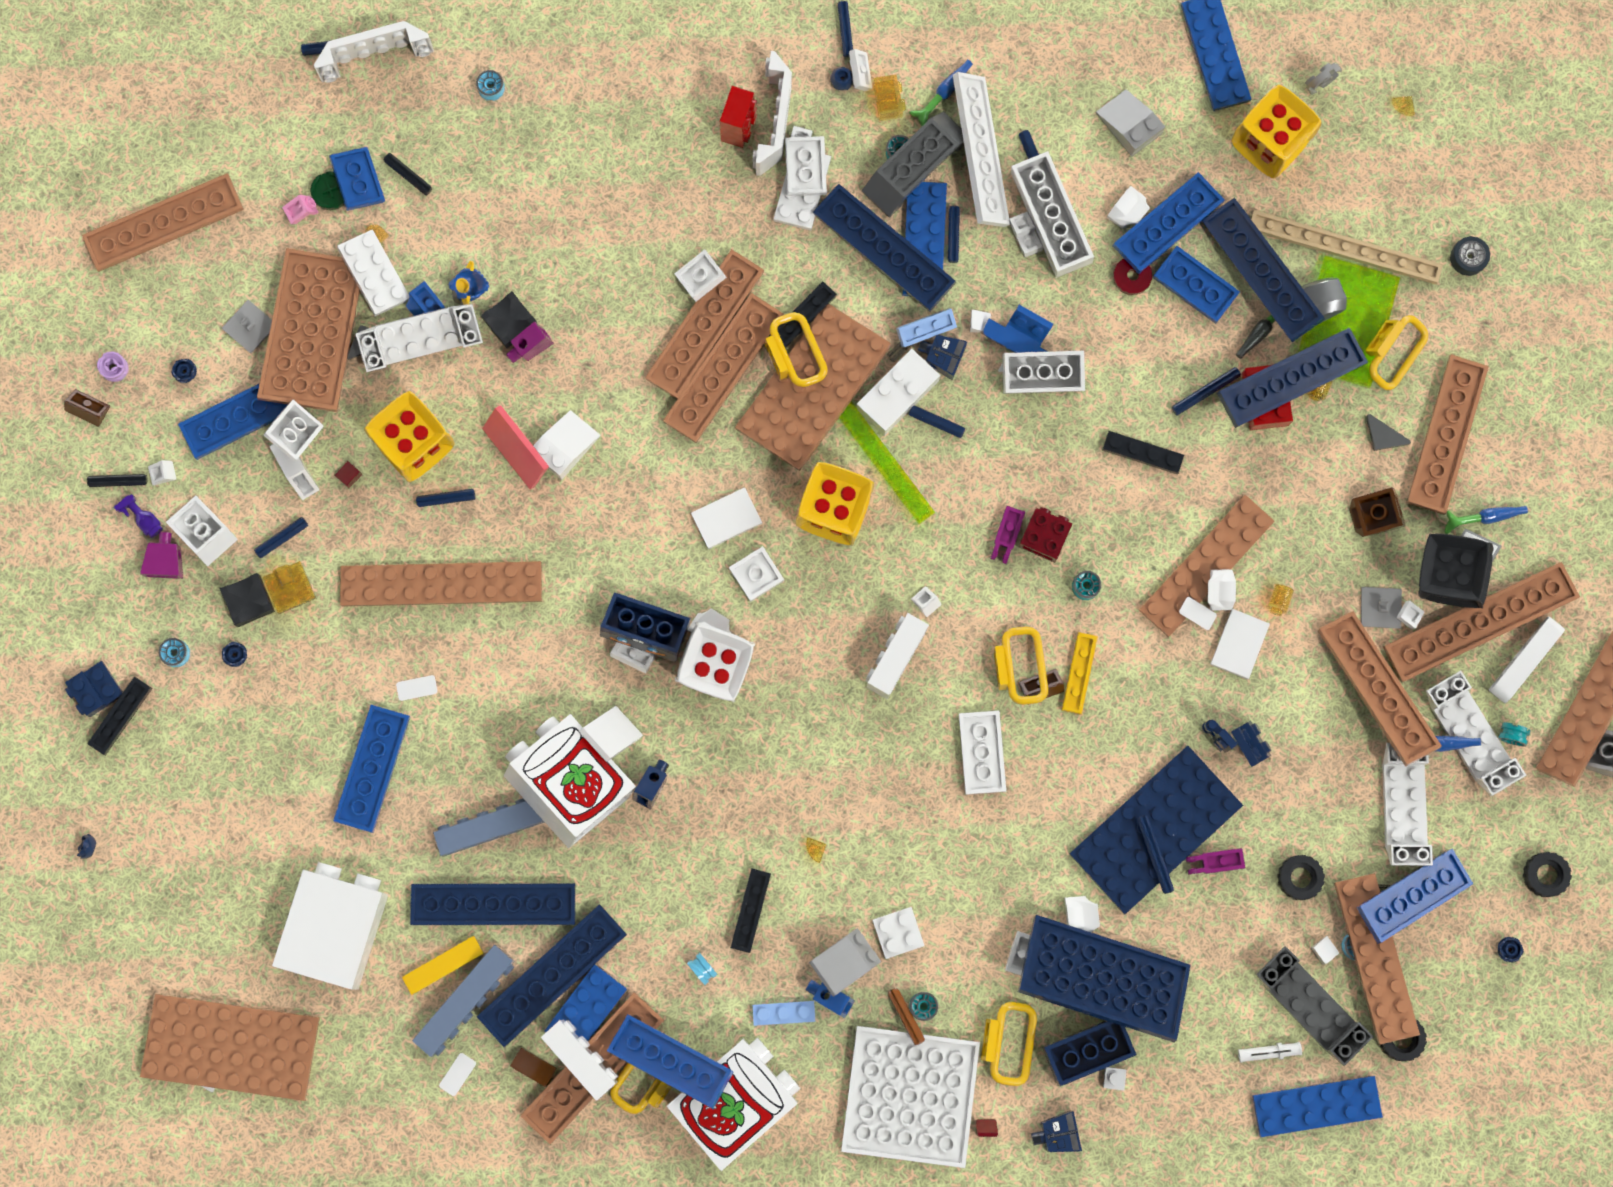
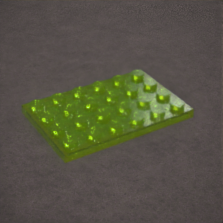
[1297,256,1400,389]

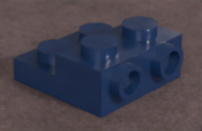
[65,661,123,717]
[1231,721,1272,767]

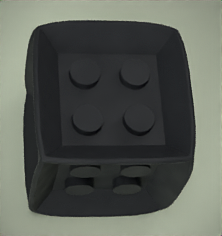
[1418,533,1494,608]

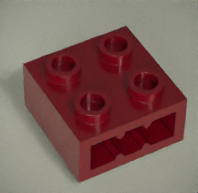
[1018,507,1073,563]

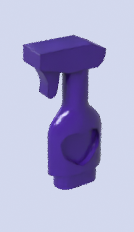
[114,494,163,538]

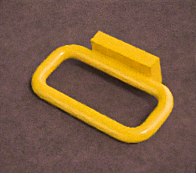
[765,312,828,387]
[1365,315,1428,390]
[994,627,1048,705]
[980,1002,1037,1086]
[610,1063,672,1114]

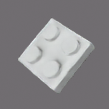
[674,250,727,302]
[729,546,784,602]
[872,907,924,959]

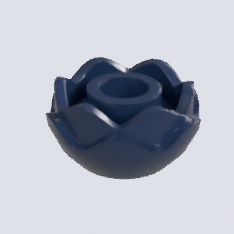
[830,67,853,90]
[171,359,197,383]
[222,642,247,667]
[77,834,96,859]
[1497,937,1524,963]

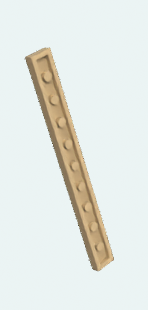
[1251,210,1443,285]

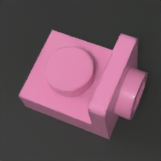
[282,195,318,224]

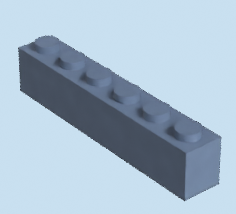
[433,798,545,857]
[412,945,515,1057]

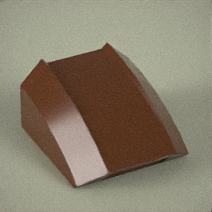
[1349,487,1406,537]

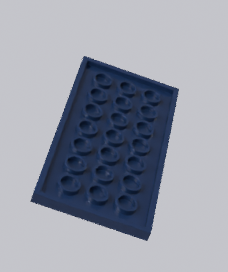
[1069,745,1244,915]
[1018,915,1191,1043]

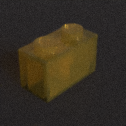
[873,74,906,121]

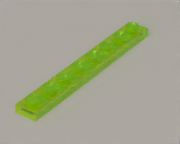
[839,401,935,525]

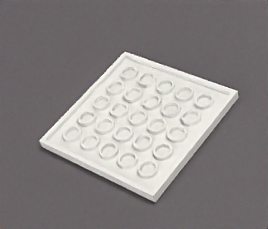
[841,1026,980,1168]

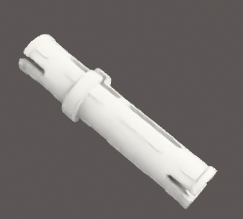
[1238,1042,1302,1063]

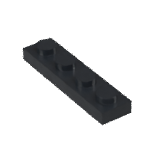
[769,281,837,348]
[1102,431,1184,475]
[87,676,153,756]
[730,868,771,953]

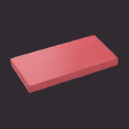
[482,405,549,489]

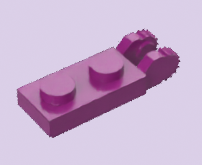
[990,506,1025,564]
[1186,848,1246,875]

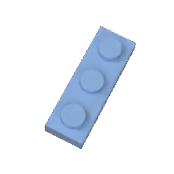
[896,308,957,347]
[753,1001,815,1026]

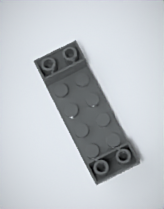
[862,112,964,218]
[1256,946,1373,1066]

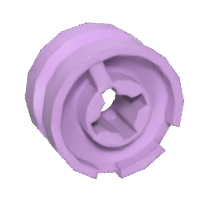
[97,352,129,382]

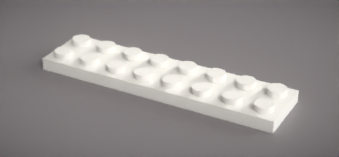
[953,72,1010,227]

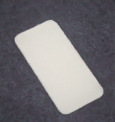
[1179,597,1217,630]
[396,675,437,701]
[439,1053,476,1096]

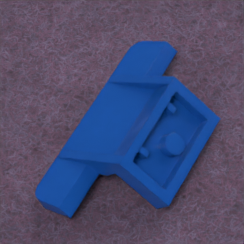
[983,305,1053,353]

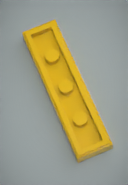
[1061,632,1098,715]
[402,936,484,995]

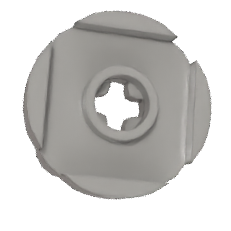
[1305,63,1343,95]

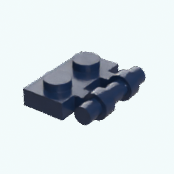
[1201,720,1238,753]

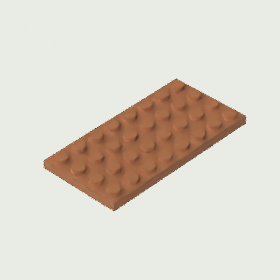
[257,248,360,412]
[735,304,891,471]
[140,994,320,1101]

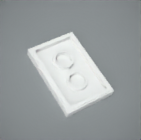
[785,136,827,196]
[691,487,762,549]
[1210,609,1270,680]
[579,706,643,762]

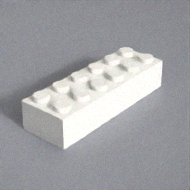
[1011,151,1094,278]

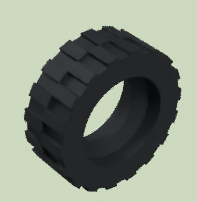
[1523,852,1572,897]
[1277,855,1325,900]
[1380,1020,1427,1062]

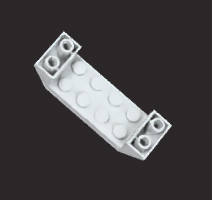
[314,21,434,83]
[752,51,792,176]
[356,304,483,372]
[1426,671,1526,796]
[1382,743,1433,866]

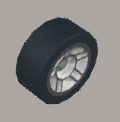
[1450,236,1491,276]

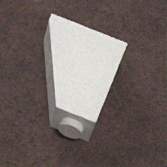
[270,444,319,500]

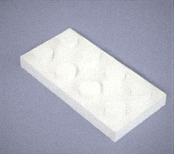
[774,155,831,231]
[337,230,409,316]
[959,711,1006,795]

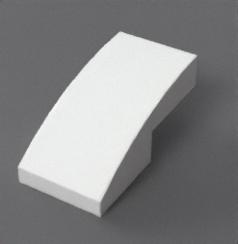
[1009,212,1043,257]

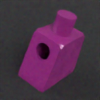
[506,322,554,363]
[140,532,183,579]

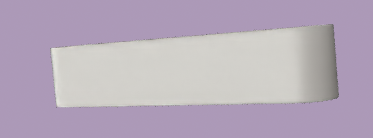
[1488,616,1565,704]

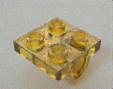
[263,561,317,614]

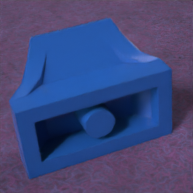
[406,281,446,316]

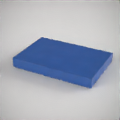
[329,147,385,211]

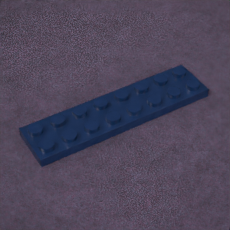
[813,184,956,312]
[1202,197,1325,342]
[1217,328,1368,428]
[410,883,576,925]
[477,904,627,1048]

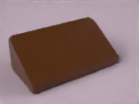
[64,389,110,427]
[1019,669,1065,705]
[510,1048,557,1087]

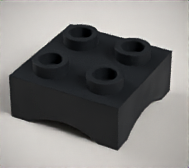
[481,291,537,348]
[219,573,275,627]

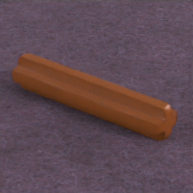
[888,988,925,1045]

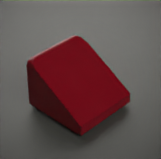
[334,461,363,488]
[976,1119,998,1137]

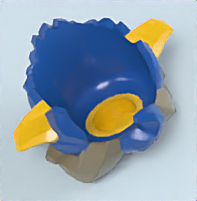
[448,261,490,305]

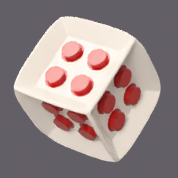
[675,622,755,702]

